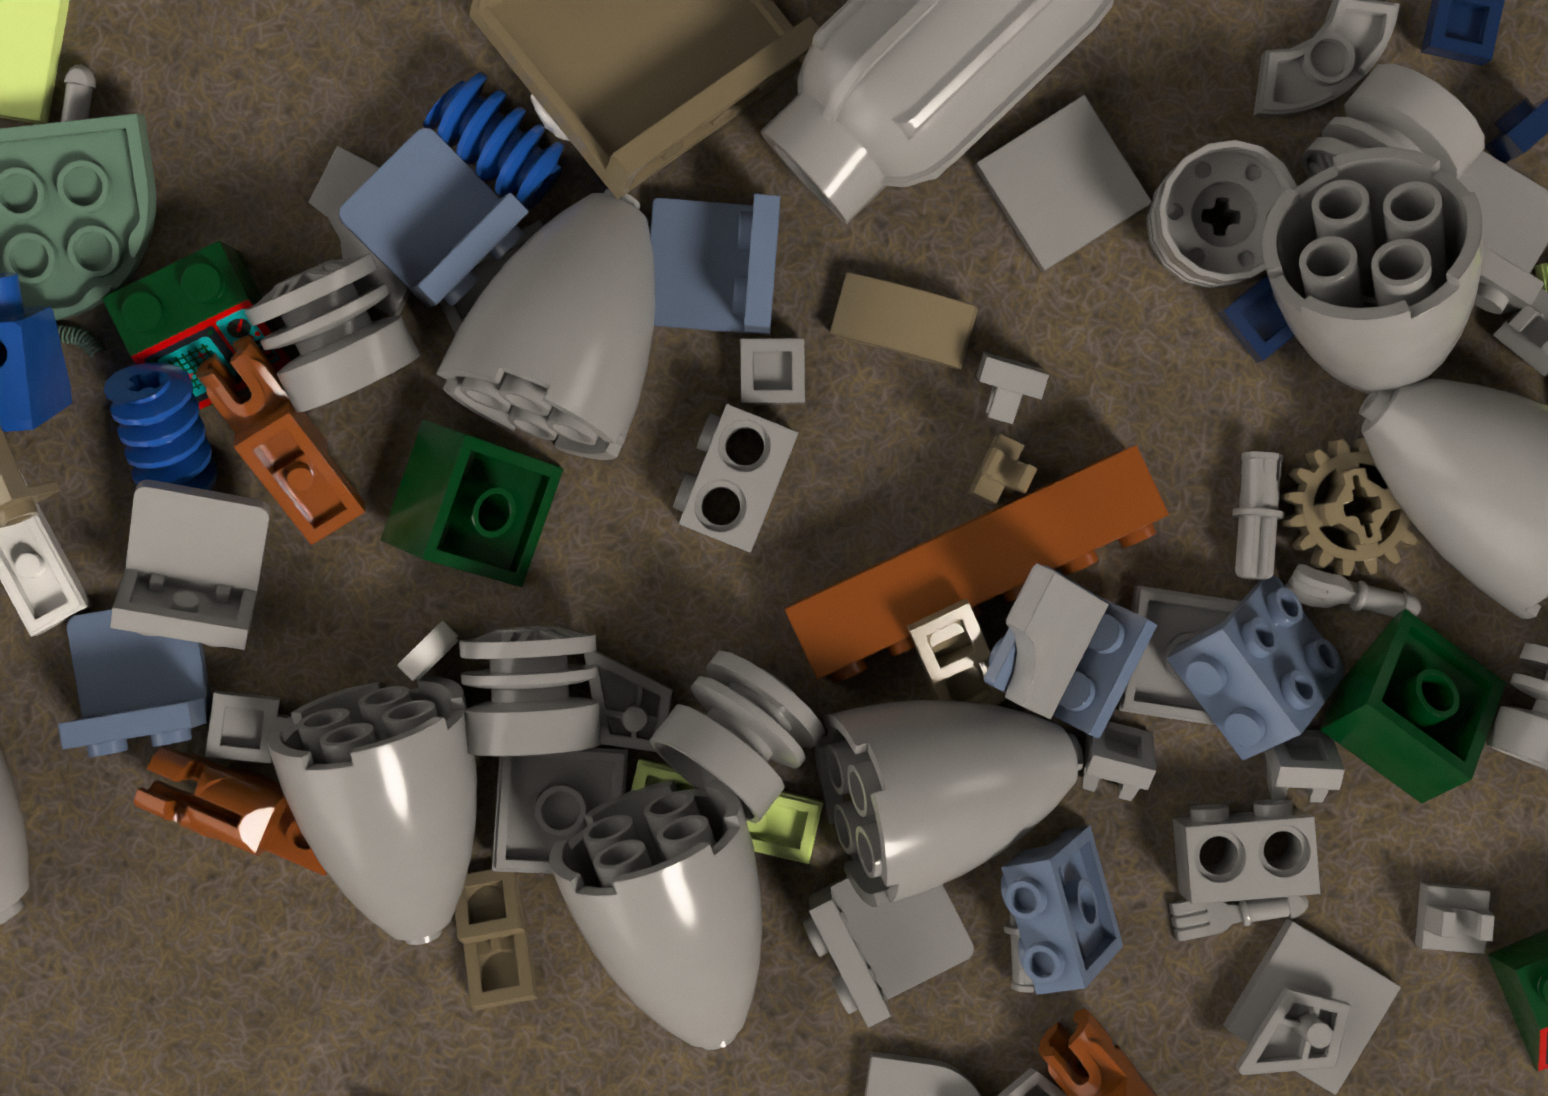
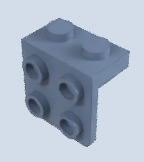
[338,128,529,308]
[1166,575,1345,761]
[58,609,212,757]

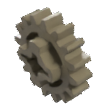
[1280,438,1418,576]

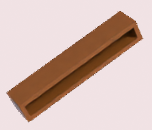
[784,445,1169,683]

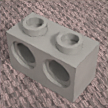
[673,404,799,553]
[1173,799,1320,904]

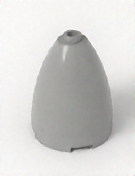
[1262,147,1483,394]
[436,189,656,460]
[1359,378,1548,619]
[267,676,477,945]
[815,700,1083,907]
[549,780,762,1050]

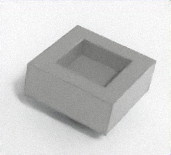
[740,338,805,405]

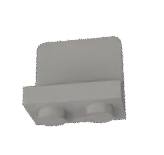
[1458,151,1548,315]
[110,480,271,650]
[803,876,974,1028]

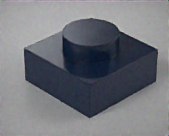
[1421,0,1505,66]
[1485,96,1548,163]
[1218,274,1294,363]

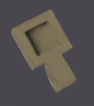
[967,434,1037,505]

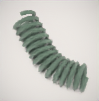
[57,324,106,358]

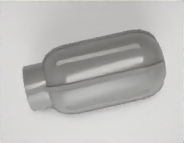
[761,0,1114,224]

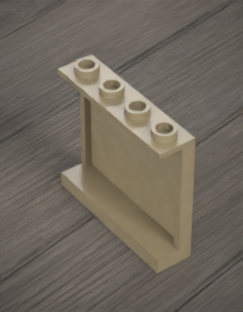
[469,0,820,200]

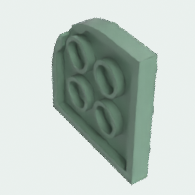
[0,113,157,321]

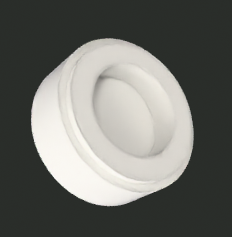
[397,620,458,681]

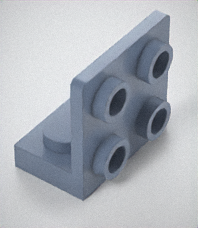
[650,194,781,336]
[984,565,1157,739]

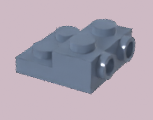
[1001,825,1123,995]

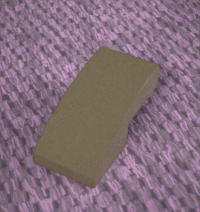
[830,272,978,370]
[907,598,1007,705]
[455,869,539,1011]

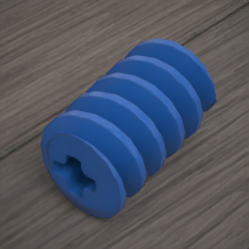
[423,72,564,211]
[103,362,218,490]

